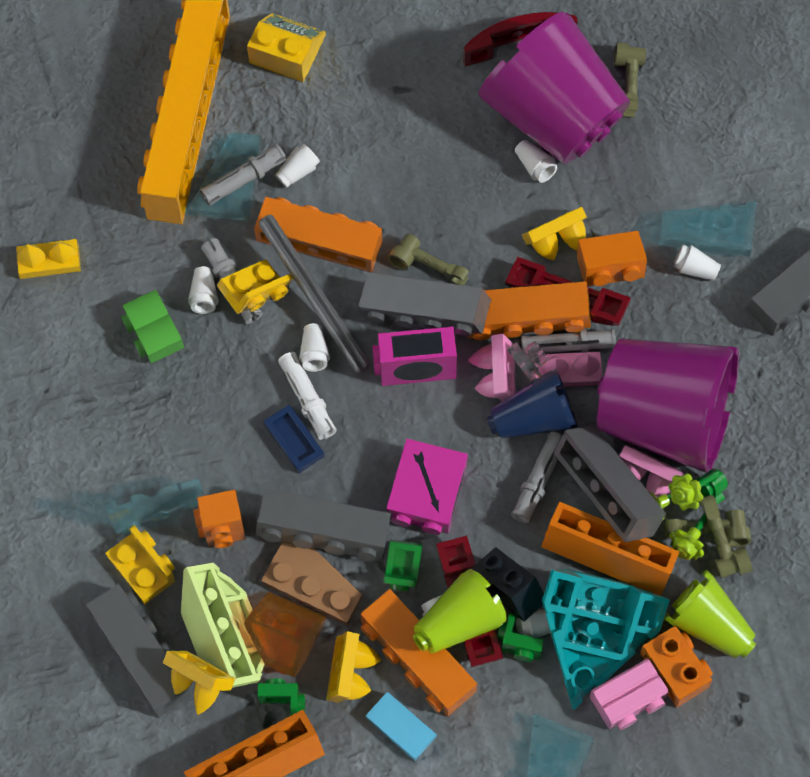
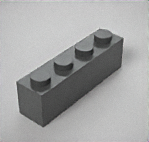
[747,250,810,336]
[358,273,491,336]
[554,425,666,542]
[255,488,391,561]
[86,584,191,718]

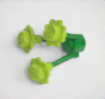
[646,468,728,560]

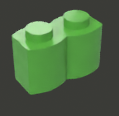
[121,289,185,364]

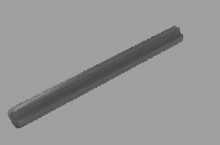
[259,214,369,373]

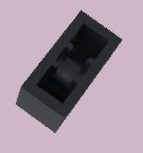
[472,547,544,622]

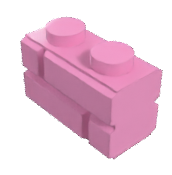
[590,658,668,730]

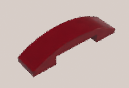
[463,12,578,67]
[505,256,631,326]
[436,535,503,668]

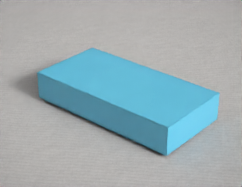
[366,692,437,761]

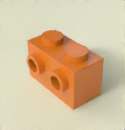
[577,231,647,287]
[193,490,246,549]
[640,626,713,708]

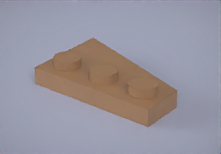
[261,541,362,626]

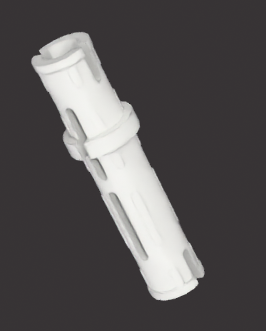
[278,352,337,440]

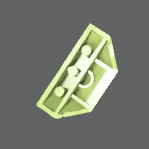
[181,563,269,688]

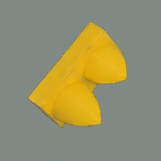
[521,207,587,261]
[16,239,81,279]
[326,631,382,703]
[163,651,236,715]

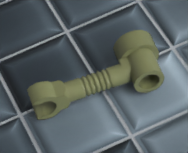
[613,42,646,118]
[387,234,469,285]
[700,495,753,578]
[664,509,752,548]

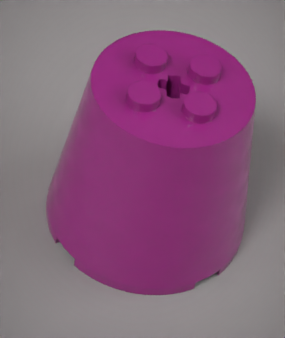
[478,11,630,164]
[597,338,739,473]

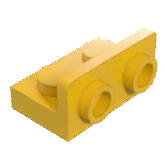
[217,259,294,314]
[105,525,175,605]

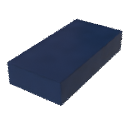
[263,404,325,474]

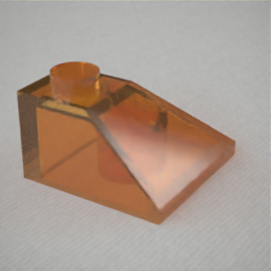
[244,591,327,678]

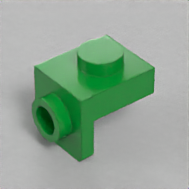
[383,540,423,591]
[497,613,544,662]
[258,678,305,716]

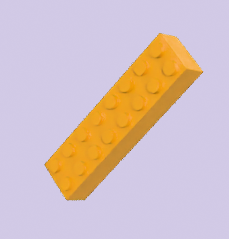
[137,0,230,225]

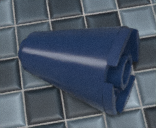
[487,368,578,438]

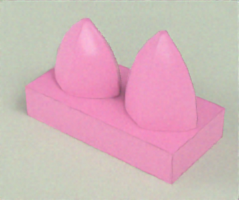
[468,334,516,401]
[537,352,602,387]
[619,445,685,497]

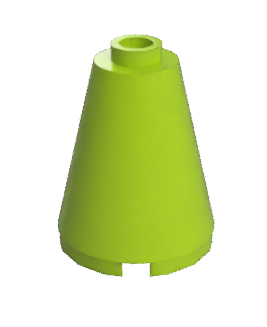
[413,569,507,654]
[664,570,756,659]

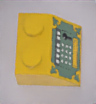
[247,13,326,83]

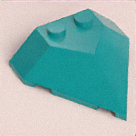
[542,569,670,710]

